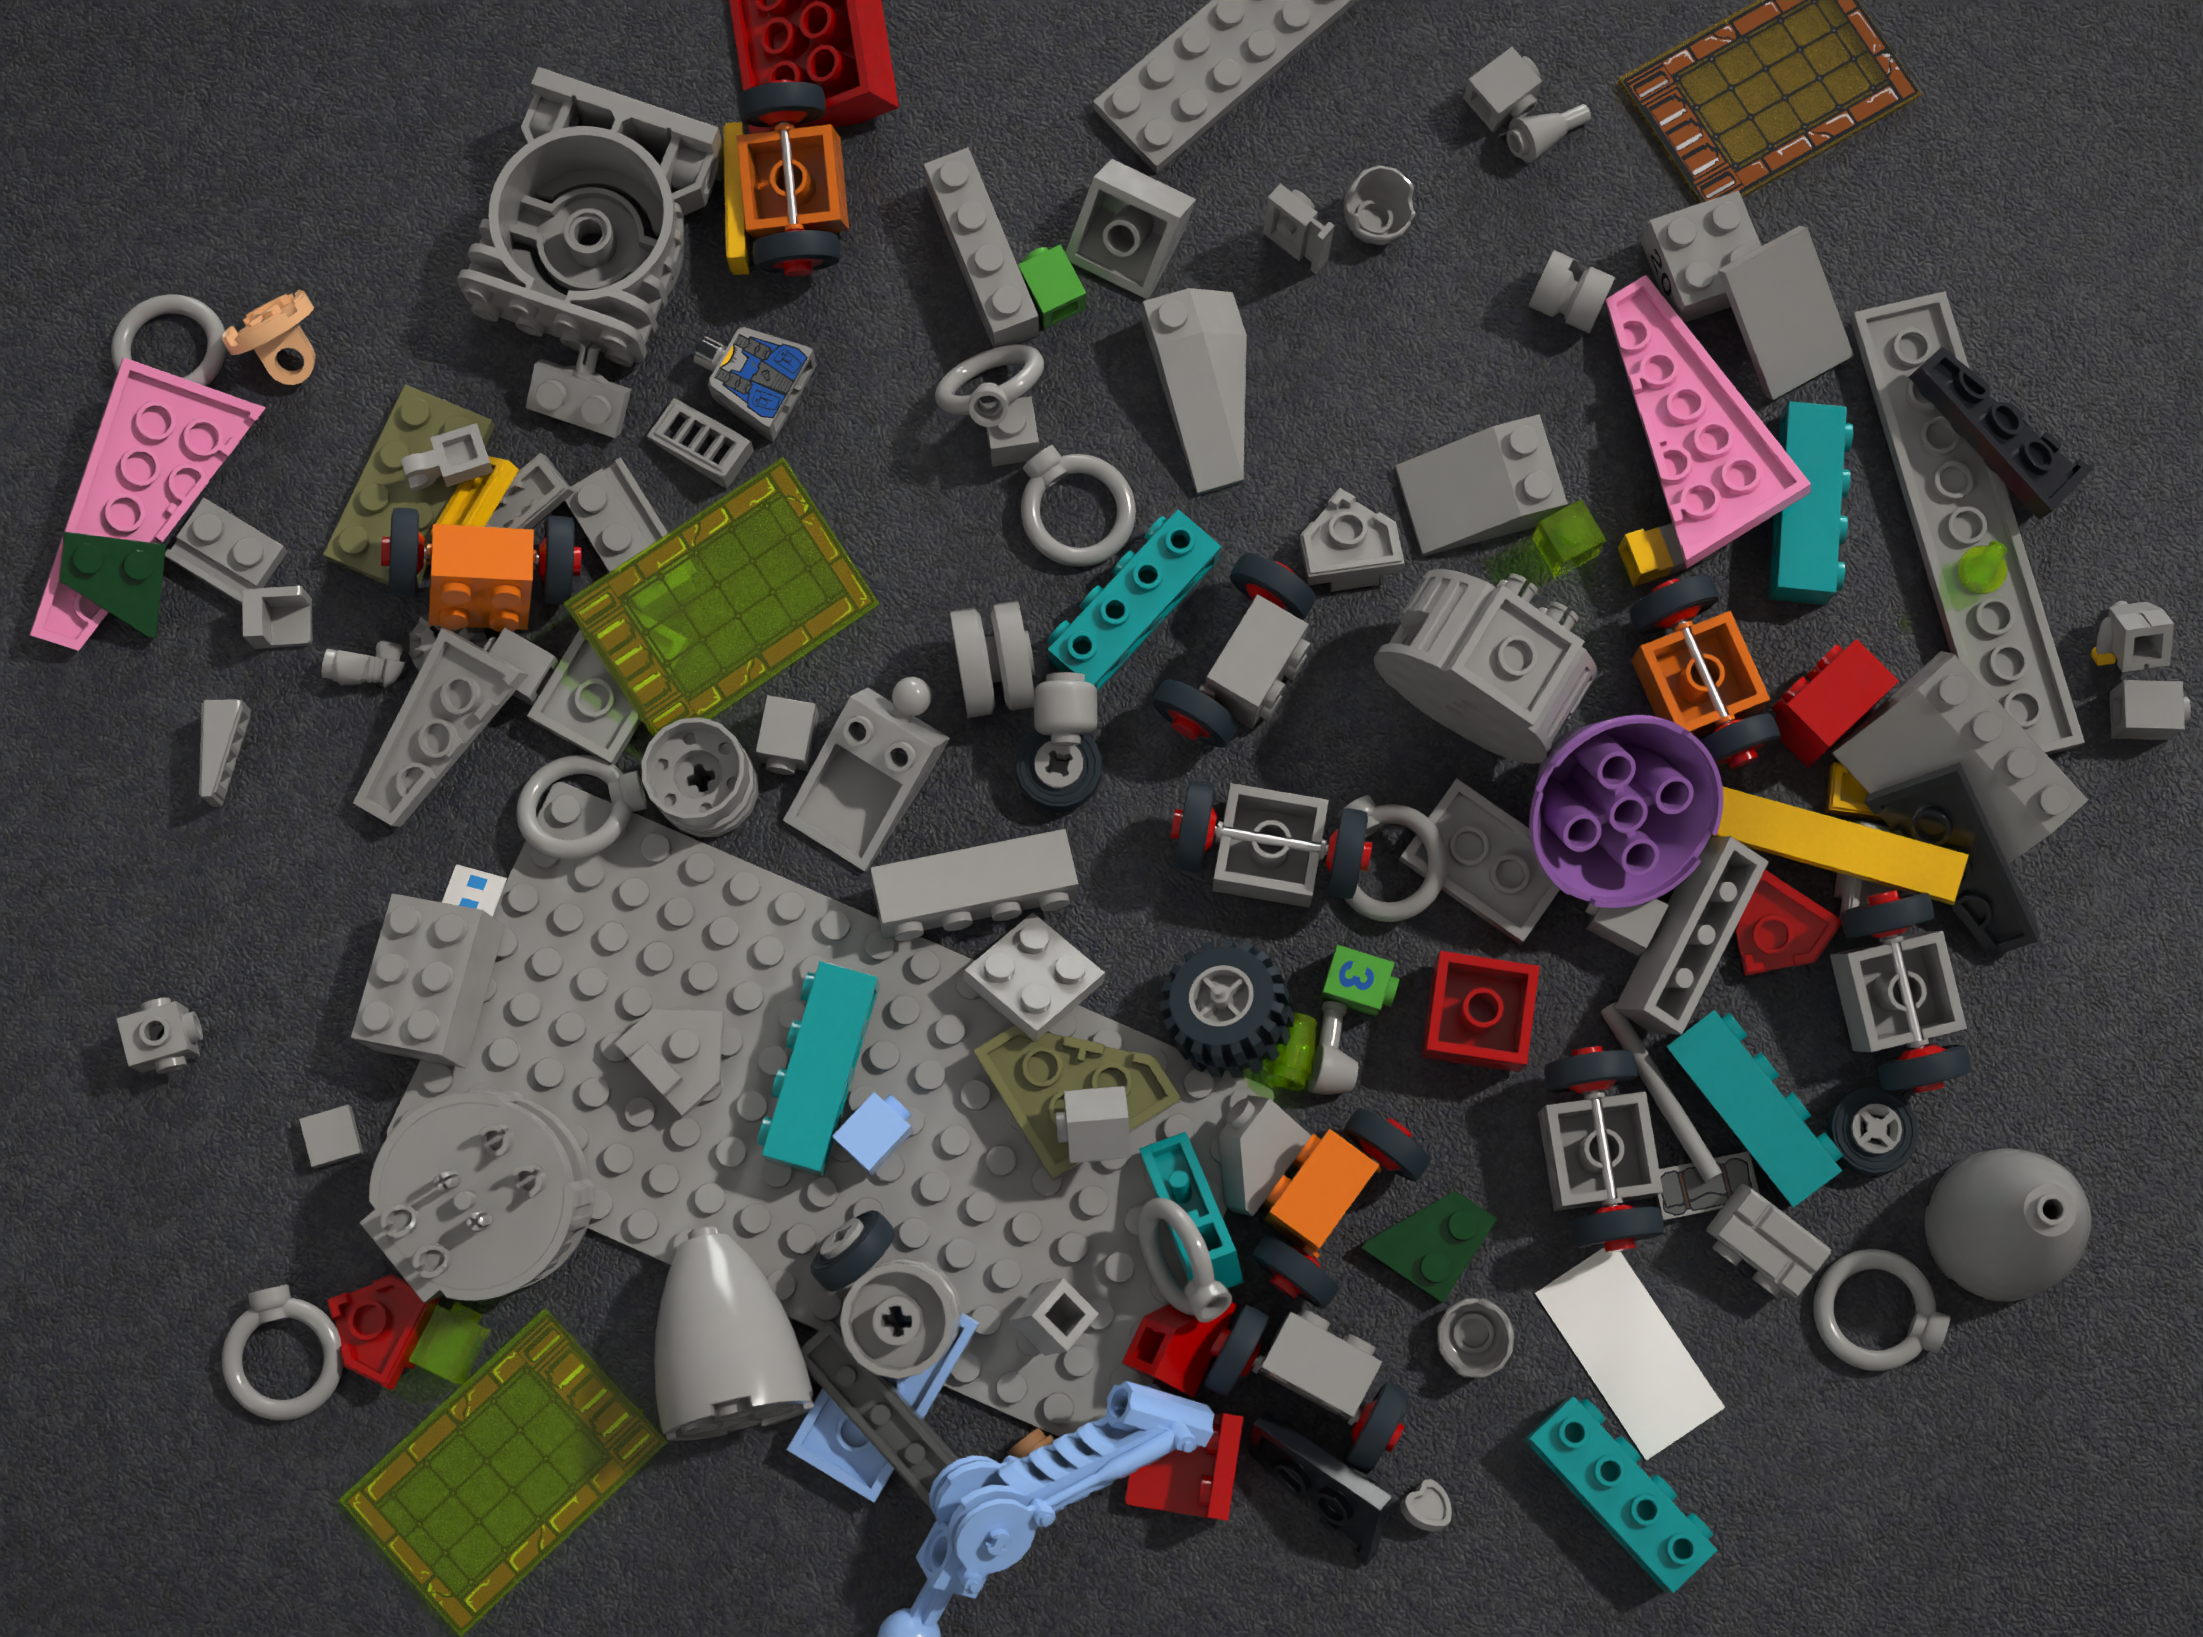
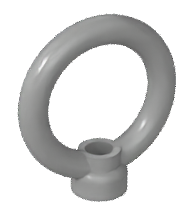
[111,294,227,386]
[935,345,1044,427]
[1021,445,1136,567]
[516,755,647,859]
[1337,795,1448,922]
[1138,1198,1232,1322]
[1813,1249,1950,1371]
[222,1284,344,1421]

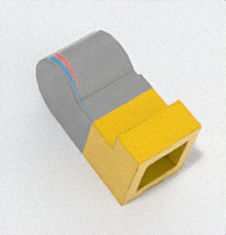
[1618,523,1719,587]

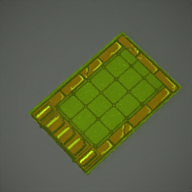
[563,457,880,737]
[339,1308,668,1637]

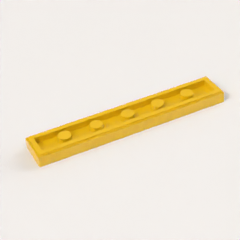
[1710,786,1968,905]

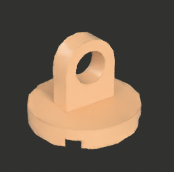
[221,290,315,385]

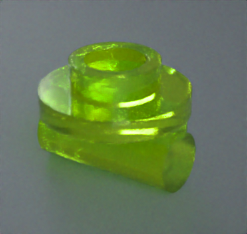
[1957,540,2008,595]

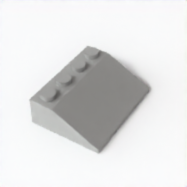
[1831,651,2088,864]

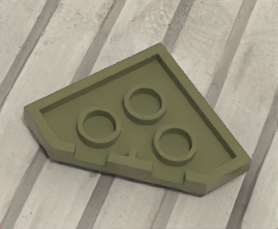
[973,1025,1181,1180]

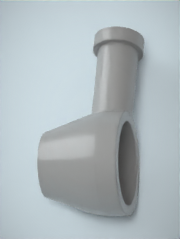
[1307,1001,1359,1095]

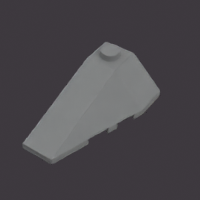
[1142,288,1247,496]

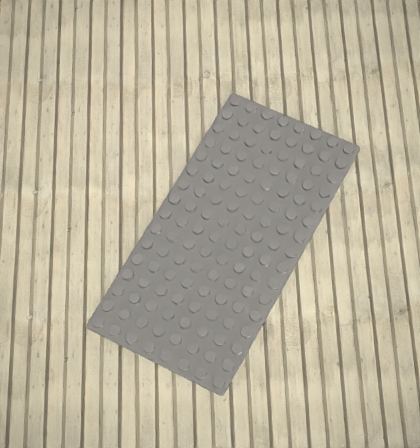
[387,782,1274,1437]

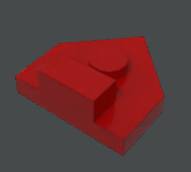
[1735,870,1842,976]
[327,1274,440,1390]

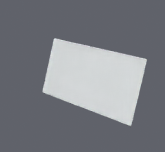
[1535,1248,1725,1461]

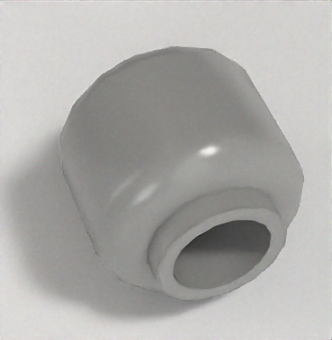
[1034,672,1097,746]

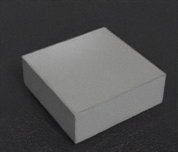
[299,1105,364,1169]

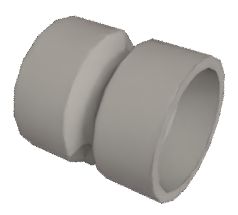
[1528,250,1615,334]

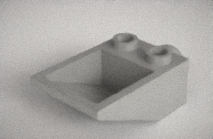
[783,677,950,871]

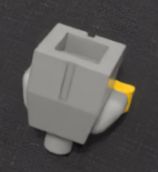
[2091,601,2174,672]

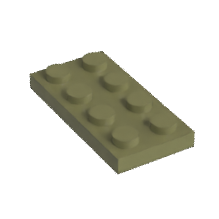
[323,384,495,595]

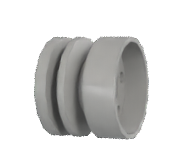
[641,717,759,838]

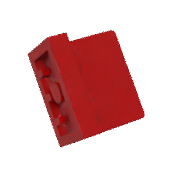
[1125,1413,1244,1521]

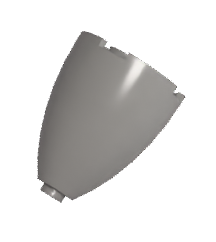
[1925,1148,2091,1302]
[654,1226,814,1441]

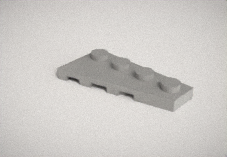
[353,628,528,827]

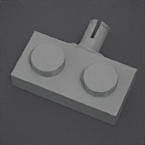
[525,340,631,438]

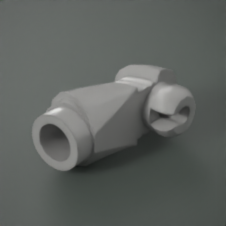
[322,641,405,688]

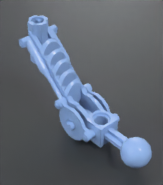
[877,1381,1215,1637]

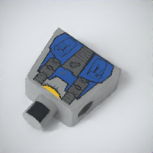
[694,327,817,442]

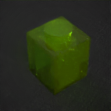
[1532,499,1606,578]
[409,1302,491,1385]

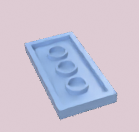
[787,1307,979,1502]

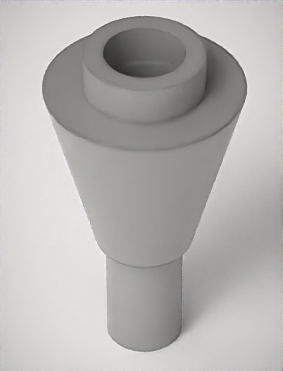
[1506,104,1591,163]

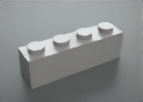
[924,148,1039,348]
[870,829,1078,941]
[1614,836,1769,1035]

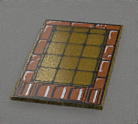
[1617,0,1922,204]

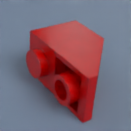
[1122,1302,1237,1398]

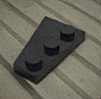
[1248,1411,1392,1566]

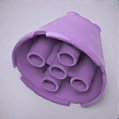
[1529,715,1723,908]

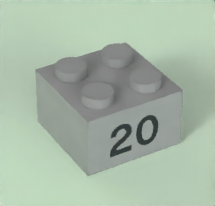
[1640,191,1761,323]

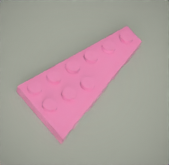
[1606,275,1811,568]
[29,357,266,651]

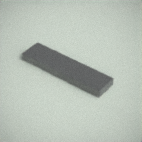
[801,1319,959,1508]

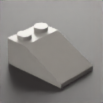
[1395,414,1568,557]

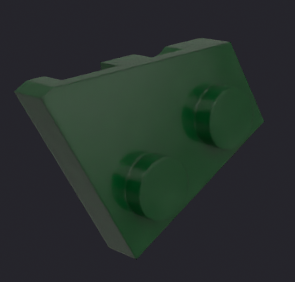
[58,532,166,638]
[1360,1191,1497,1304]

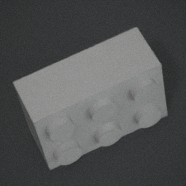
[351,893,505,1069]

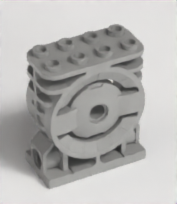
[457,67,724,367]

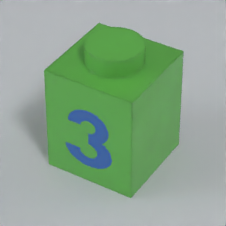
[1018,244,1086,330]
[1320,945,1399,1017]

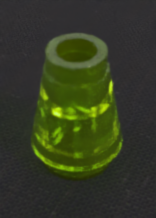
[1265,1013,1318,1091]

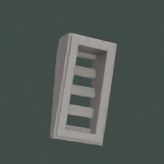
[647,398,754,489]
[199,699,251,807]

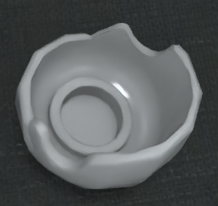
[1343,165,1416,245]
[1437,1298,1515,1378]

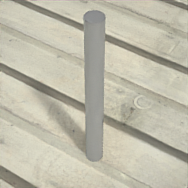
[1600,1002,1722,1183]

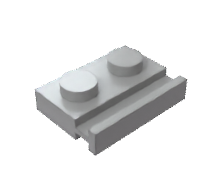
[1263,183,1335,274]
[564,457,670,575]
[165,497,288,605]

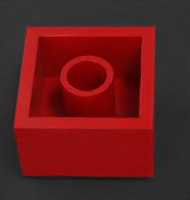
[1771,639,1899,768]
[1421,951,1540,1072]

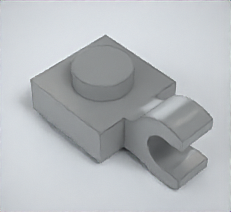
[401,423,493,491]

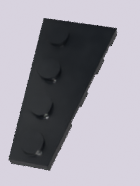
[1909,347,2093,521]
[1864,762,2040,956]

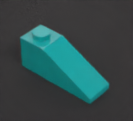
[1139,1131,1244,1289]

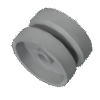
[950,600,1035,718]
[840,1258,962,1379]

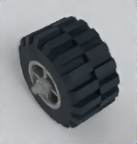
[1160,940,1295,1078]

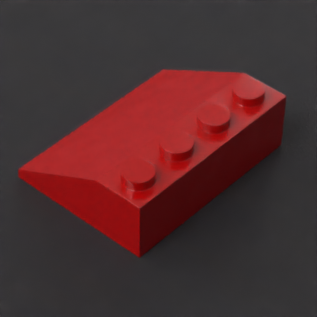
[729,0,899,134]

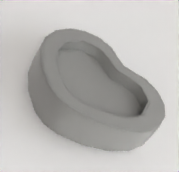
[1400,1479,1452,1531]

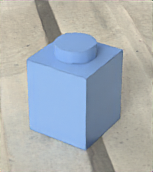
[832,1092,913,1176]

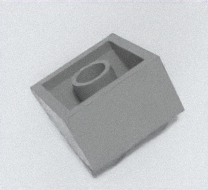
[1065,159,1196,300]

